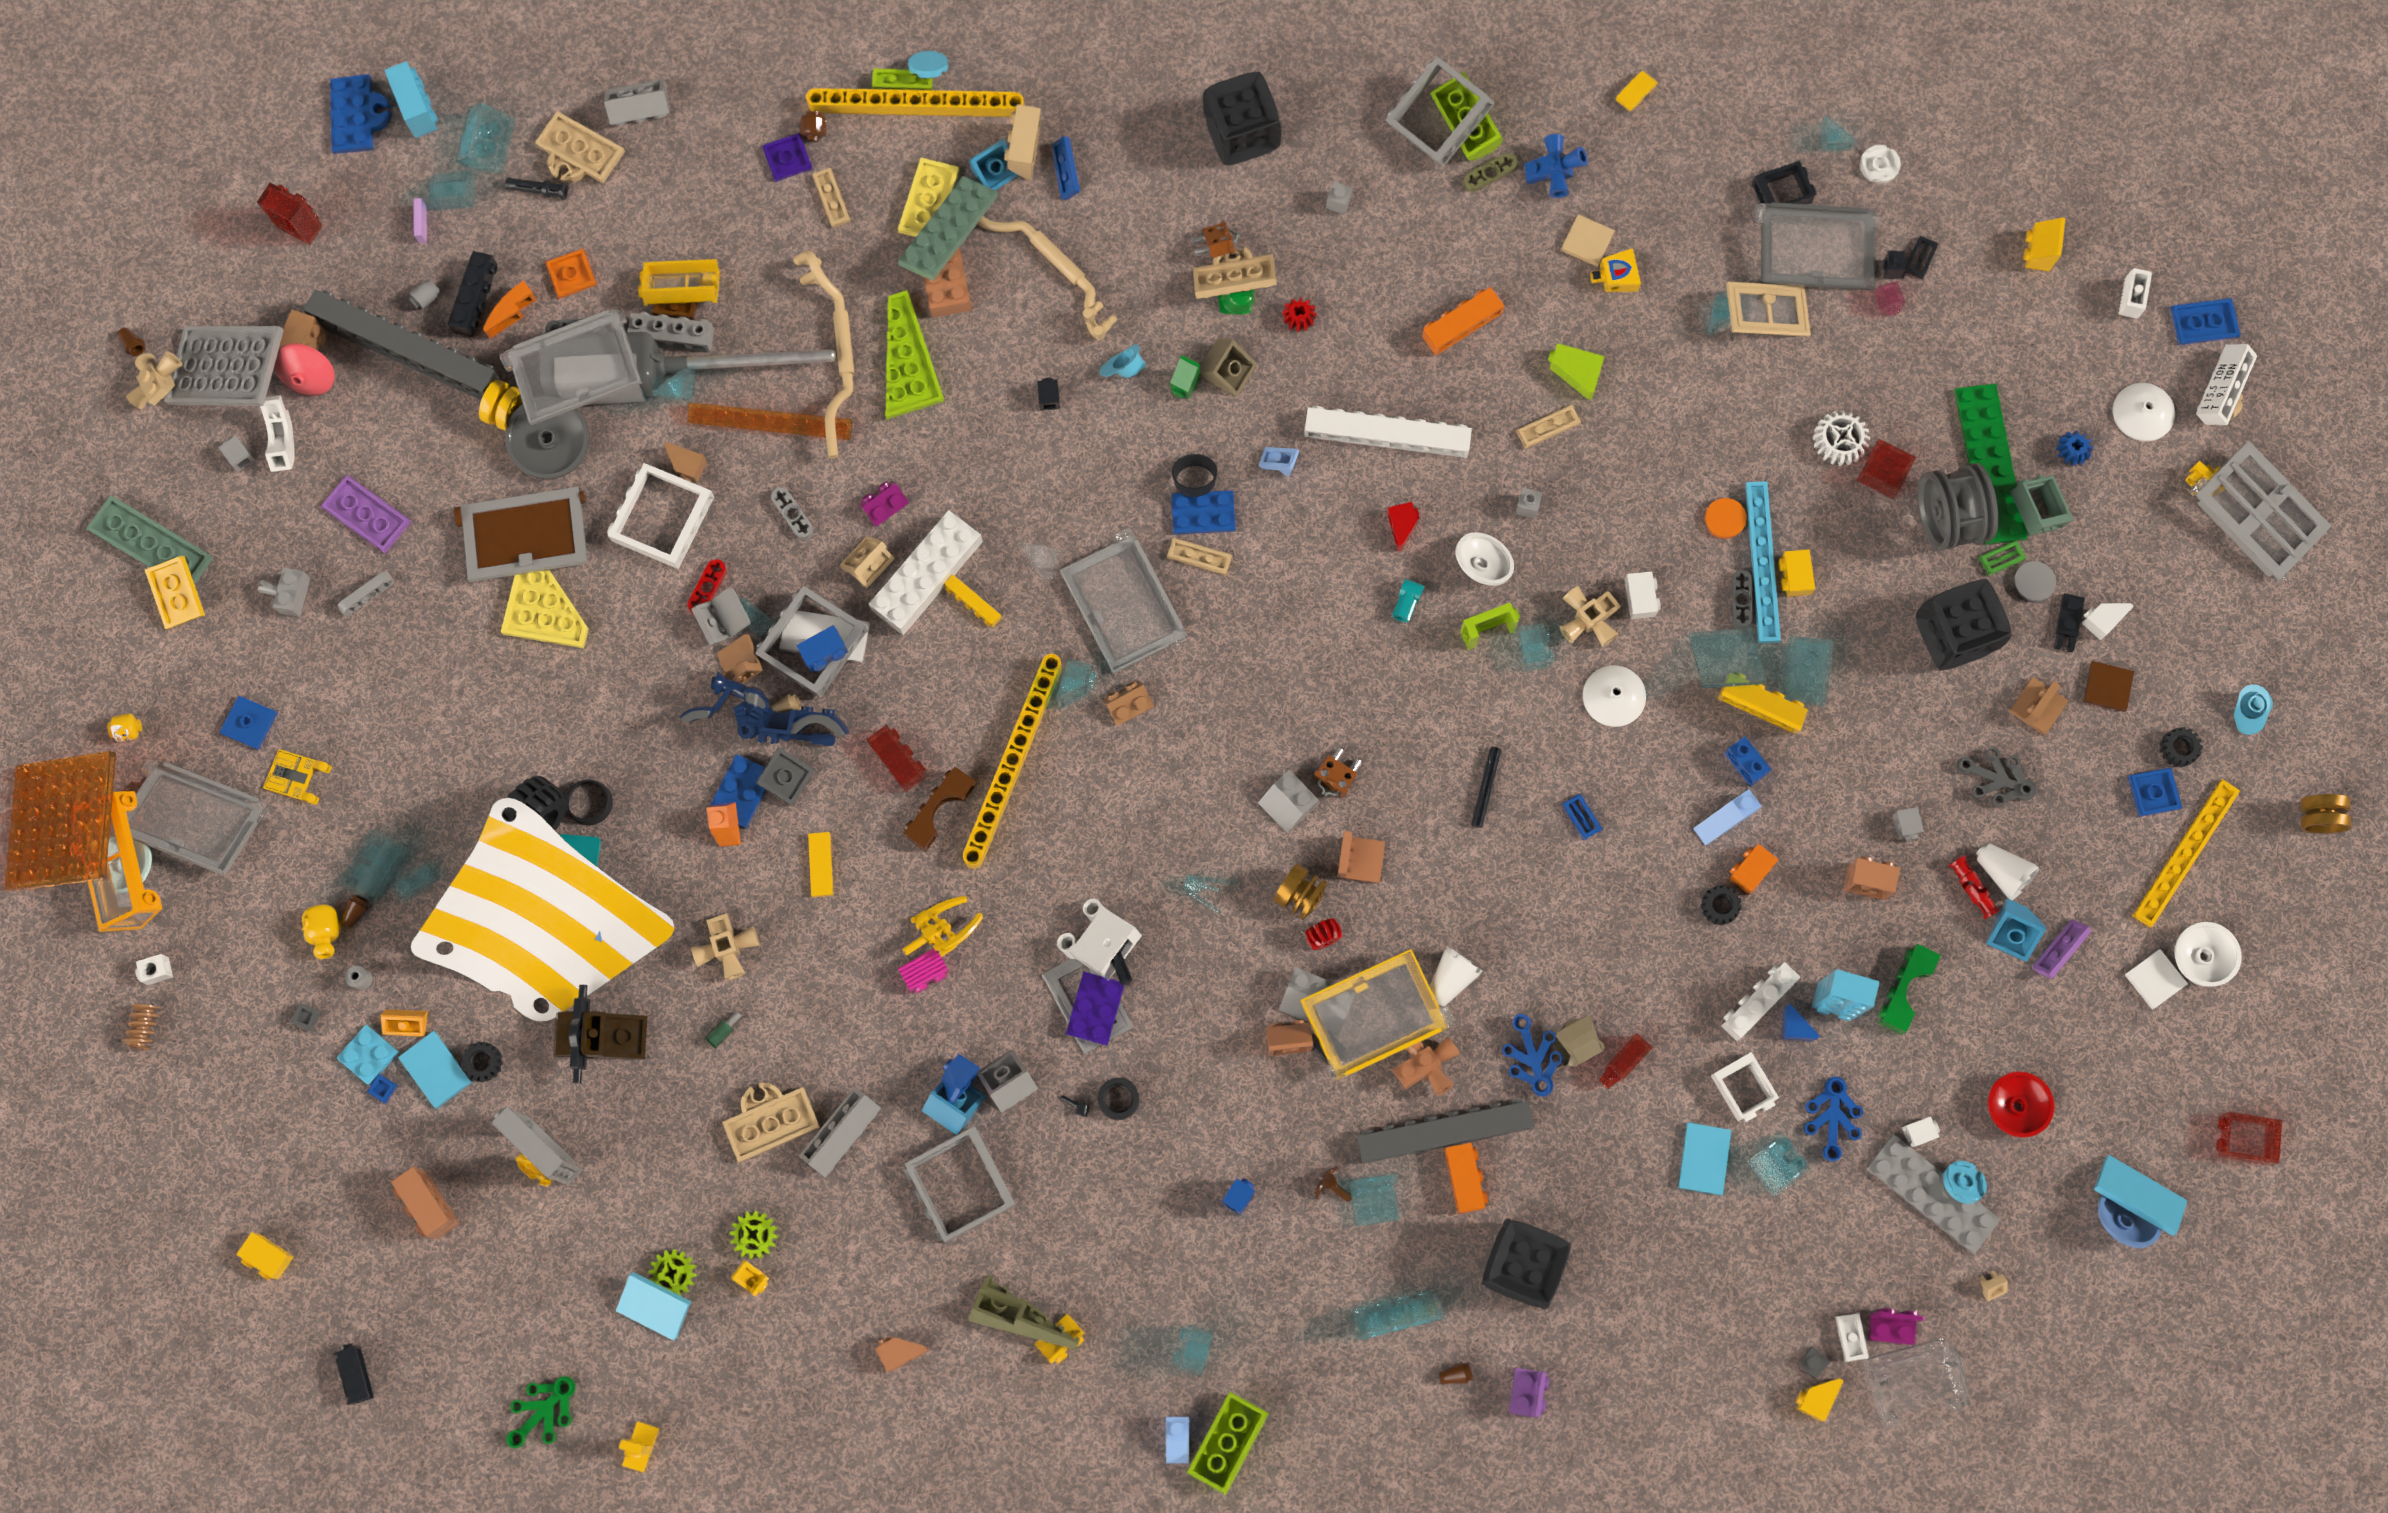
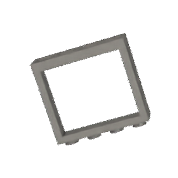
[1386,56,1495,167]
[755,586,868,699]
[491,1106,583,1185]
[904,1126,1016,1243]

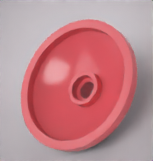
[274,343,335,396]

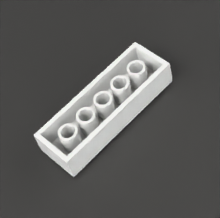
[869,510,983,635]

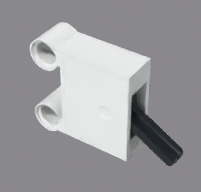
[1057,899,1142,986]

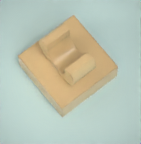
[1981,1271,2008,1301]

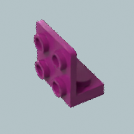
[1869,1308,1925,1345]

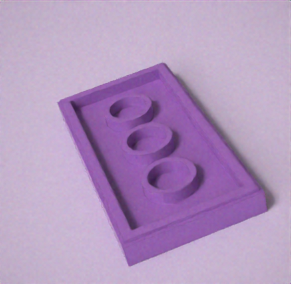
[321,475,411,553]

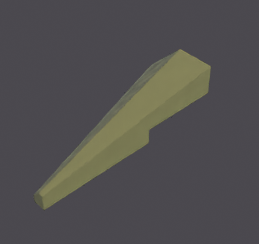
[968,1275,1080,1350]

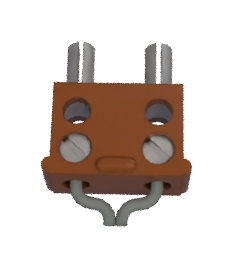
[1191,221,1240,258]
[1313,748,1362,798]

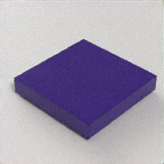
[762,132,813,182]

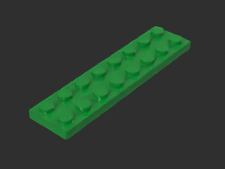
[1954,383,2027,545]

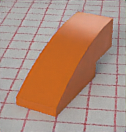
[483,280,537,339]

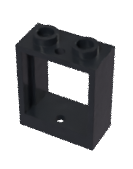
[1751,160,1816,217]

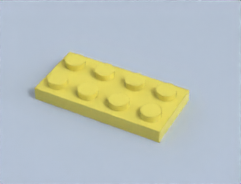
[898,158,960,237]

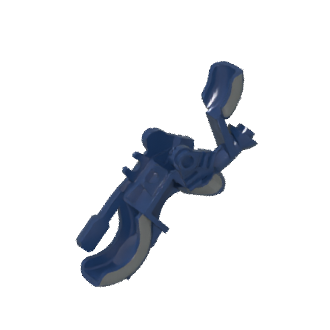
[679,672,850,746]

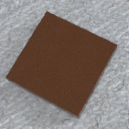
[2083,661,2134,712]

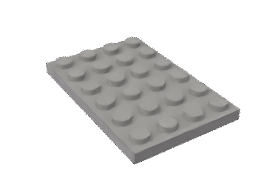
[164,326,284,406]

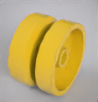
[479,380,523,431]

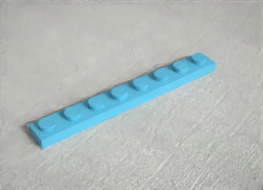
[1745,481,1781,644]

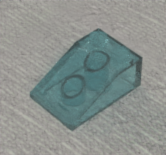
[1783,636,1833,707]

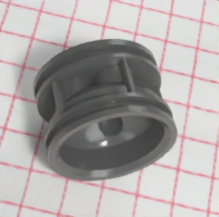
[1918,463,1998,551]

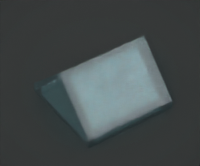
[651,368,696,401]

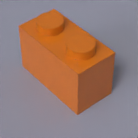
[1729,843,1779,895]

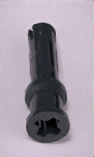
[505,177,569,200]

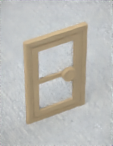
[1726,282,1811,336]

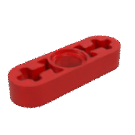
[687,559,727,615]

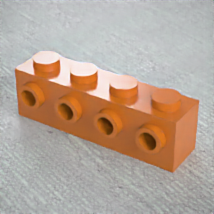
[1422,287,1505,356]

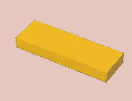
[808,832,834,897]

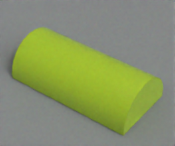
[1430,71,1503,161]
[1187,1391,1269,1495]

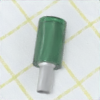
[705,1011,741,1049]

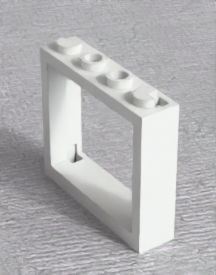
[608,463,714,569]

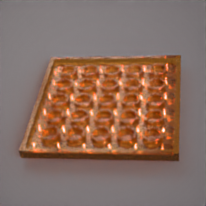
[5,751,116,891]

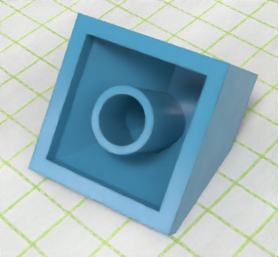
[1986,898,2047,962]

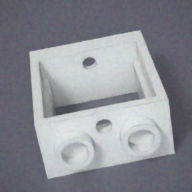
[1711,1052,1779,1122]

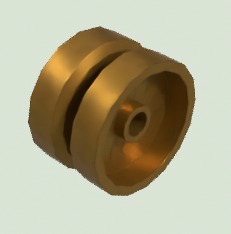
[2300,794,2352,834]

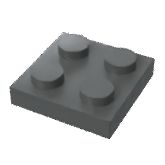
[755,747,815,806]

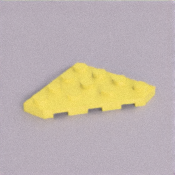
[501,570,589,648]

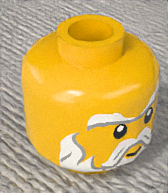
[107,713,142,742]

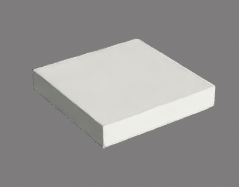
[2124,949,2188,1009]

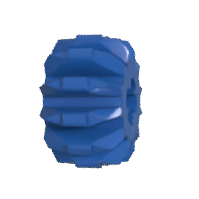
[2056,430,2094,467]

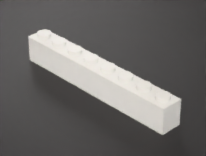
[1304,406,1472,458]

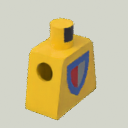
[1590,248,1641,292]

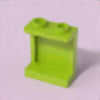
[1460,602,1520,650]

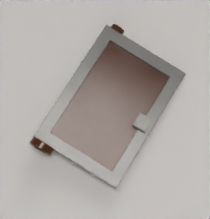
[454,487,588,582]

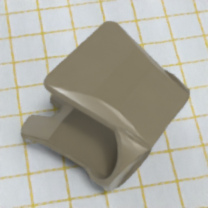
[1547,1016,1605,1068]

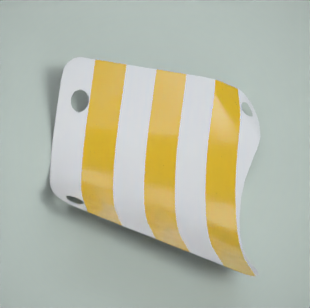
[411,798,674,1021]

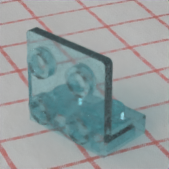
[1349,1174,1400,1227]

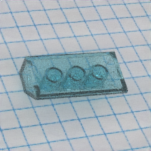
[1349,1290,1445,1342]

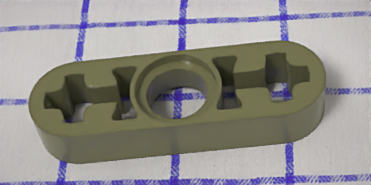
[1464,154,1517,192]

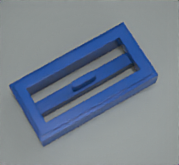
[1562,793,1602,840]

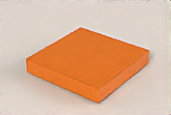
[545,248,597,299]

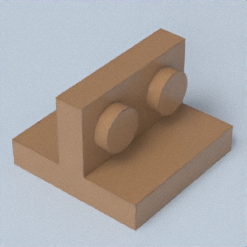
[2009,677,2069,735]

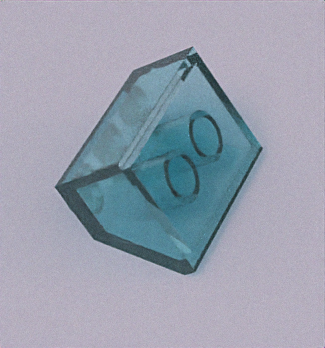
[455,102,515,174]
[338,829,408,904]

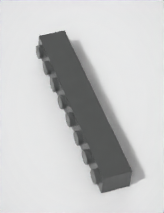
[1356,1099,1535,1164]

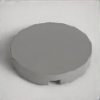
[2013,561,2056,603]

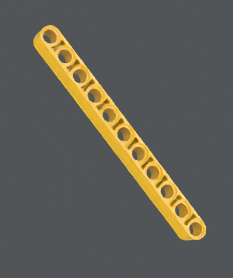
[806,88,1024,117]
[963,654,1062,869]

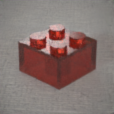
[1856,439,1916,499]

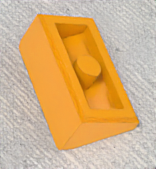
[381,1009,428,1037]

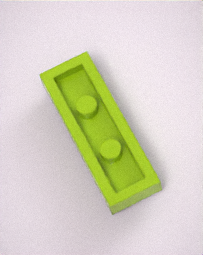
[872,68,933,90]

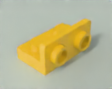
[1035,1313,1085,1364]

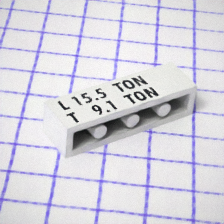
[2196,344,2257,425]

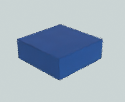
[367,1074,398,1104]

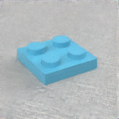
[337,1025,399,1086]

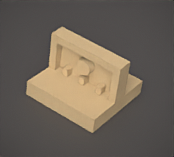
[839,536,895,589]

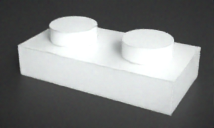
[1836,1313,1869,1362]

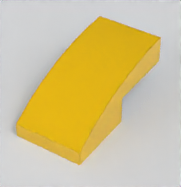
[1615,70,1658,112]

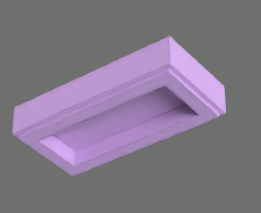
[414,198,427,243]

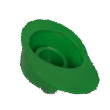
[1218,289,1255,315]

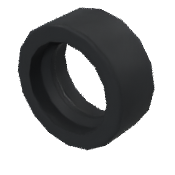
[1098,1078,1139,1120]

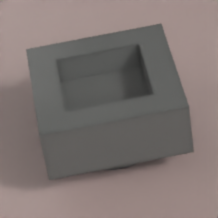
[290,1003,322,1032]
[1797,1347,1830,1379]

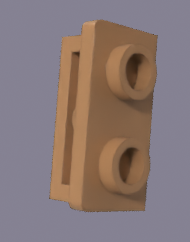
[1103,681,1154,726]

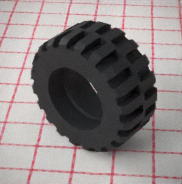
[502,776,569,831]

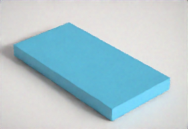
[2094,1154,2188,1236]

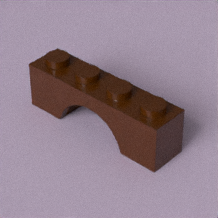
[904,766,977,852]

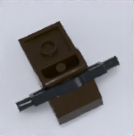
[553,984,648,1084]

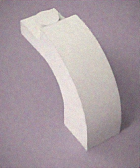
[260,395,295,472]

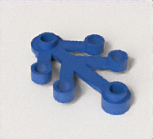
[1502,1014,1564,1097]
[1804,1076,1863,1162]

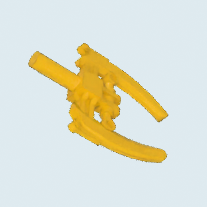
[902,896,983,957]

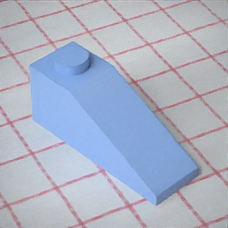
[1693,789,1762,846]

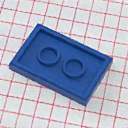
[2170,298,2241,345]

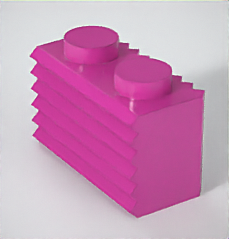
[898,948,949,994]

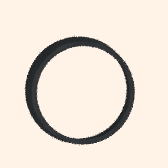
[1172,454,1217,497]
[567,780,613,826]

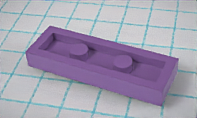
[2032,919,2091,979]

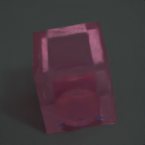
[1874,281,1906,316]

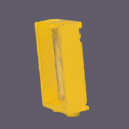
[638,259,720,306]

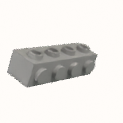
[627,312,714,352]
[799,1087,881,1177]

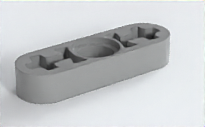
[771,487,814,540]
[338,571,394,616]

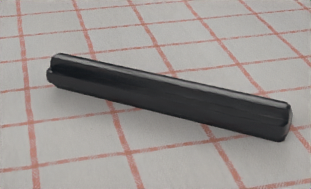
[1471,747,1501,828]

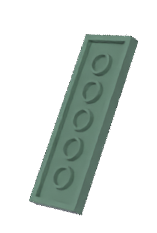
[898,176,998,281]
[86,495,214,585]

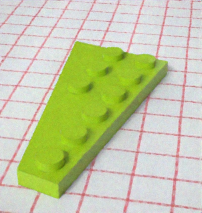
[885,290,945,420]

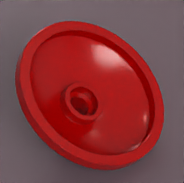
[1987,1071,2055,1138]

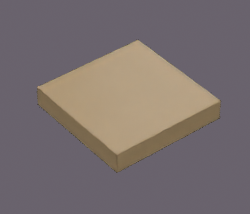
[1561,215,1615,267]

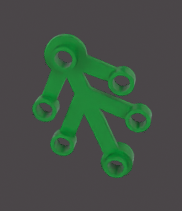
[506,1376,576,1448]

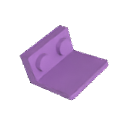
[1509,1368,1549,1418]

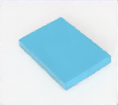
[398,1031,472,1109]
[1678,1122,1731,1196]
[616,1272,691,1341]

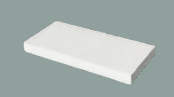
[779,611,870,663]

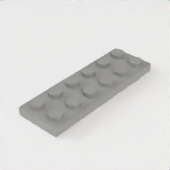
[1866,1134,2001,1254]

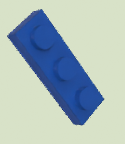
[1051,136,1080,200]

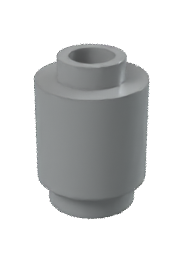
[409,280,440,309]
[345,966,373,990]

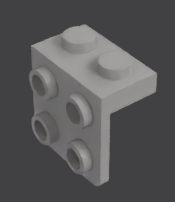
[691,588,750,646]

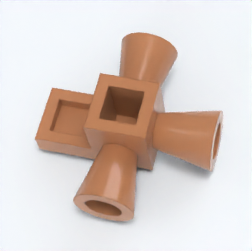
[1393,1031,1460,1097]

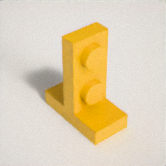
[619,1421,659,1472]

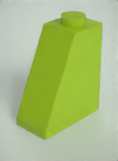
[1547,343,1605,400]

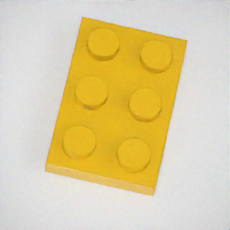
[145,556,205,629]

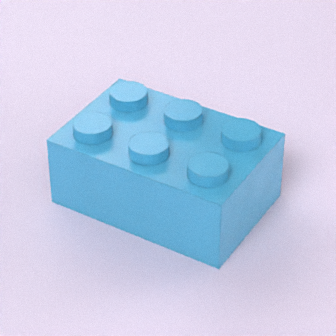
[384,61,438,138]

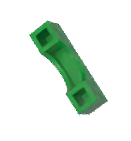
[1878,944,1941,1035]

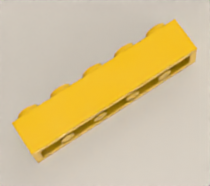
[944,574,1002,627]

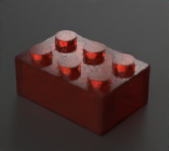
[257,183,323,245]

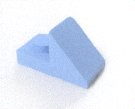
[1259,447,1299,477]

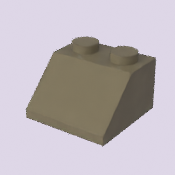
[1200,338,1257,397]

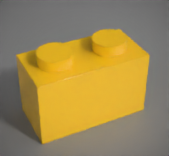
[1778,549,1815,597]
[236,1232,294,1280]

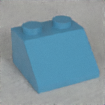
[922,1082,987,1135]

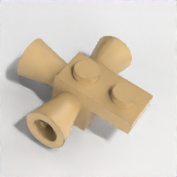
[126,351,183,409]
[1559,586,1621,647]
[691,913,760,981]

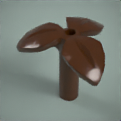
[1316,1166,1353,1202]

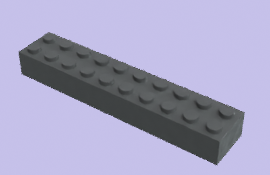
[303,289,501,400]

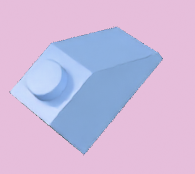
[1166,1417,1189,1463]

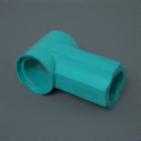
[1392,578,1425,623]

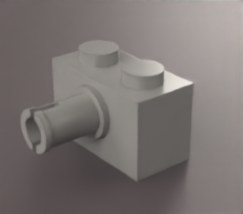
[258,568,311,617]

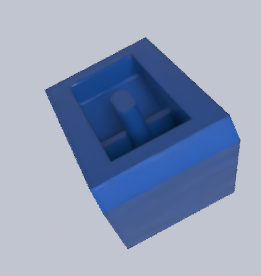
[1782,1004,1820,1042]

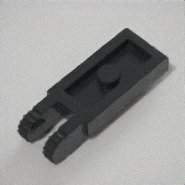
[2054,593,2085,653]

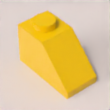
[1796,1378,1844,1422]

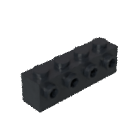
[447,251,498,337]

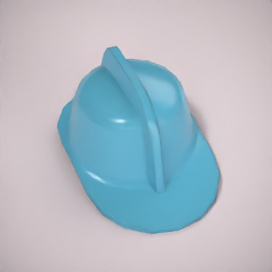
[1099,344,1146,378]
[2234,684,2273,735]

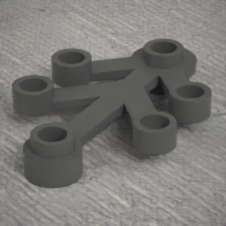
[1955,747,2036,807]

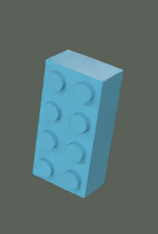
[1812,969,1880,1021]

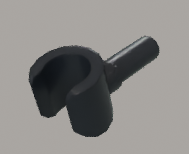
[1060,1095,1089,1117]

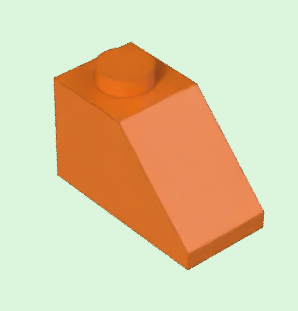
[706,802,741,847]

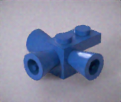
[1525,134,1588,198]

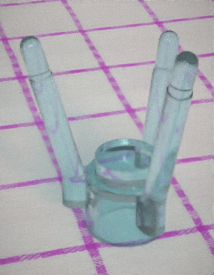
[1183,874,1238,914]

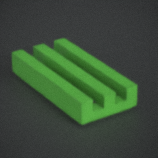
[1978,540,2026,576]

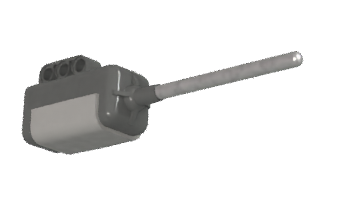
[541,319,836,405]

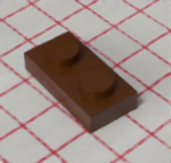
[652,302,698,320]

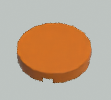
[1704,498,1747,539]

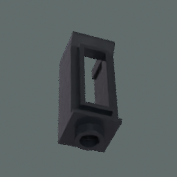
[333,1343,375,1405]

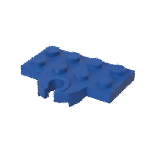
[330,74,392,154]

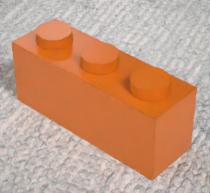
[1444,1143,1488,1215]

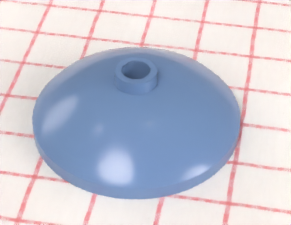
[2098,1195,2162,1248]

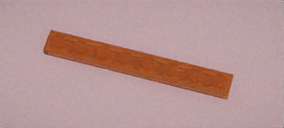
[688,402,853,440]

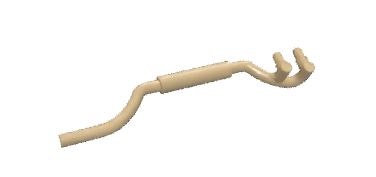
[977,216,1117,341]
[794,250,855,459]

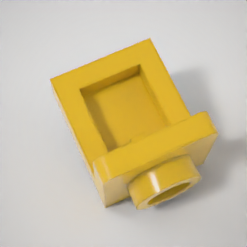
[731,1259,769,1296]

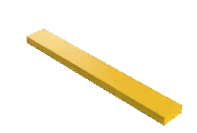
[2132,779,2240,928]

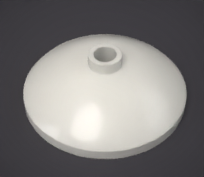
[2113,383,2175,441]
[1455,532,1514,586]
[1583,665,1646,727]
[2175,922,2242,987]

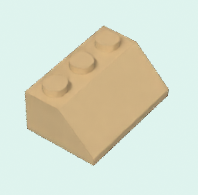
[1004,105,1041,180]

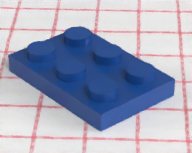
[1171,490,1236,535]
[710,754,766,829]

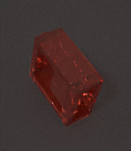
[2216,1112,2282,1166]

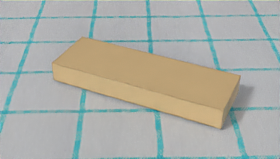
[812,168,851,228]
[1516,405,1581,449]
[1167,538,1232,575]

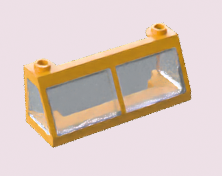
[73,791,162,932]

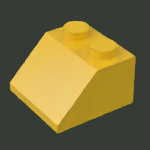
[2023,217,2066,272]

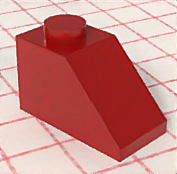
[1387,502,1420,552]

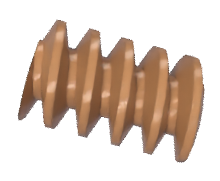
[123,1004,161,1051]

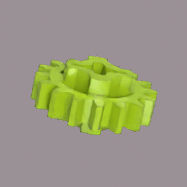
[730,1211,779,1260]
[648,1249,698,1296]

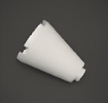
[1976,844,2039,901]
[1430,946,1482,1007]

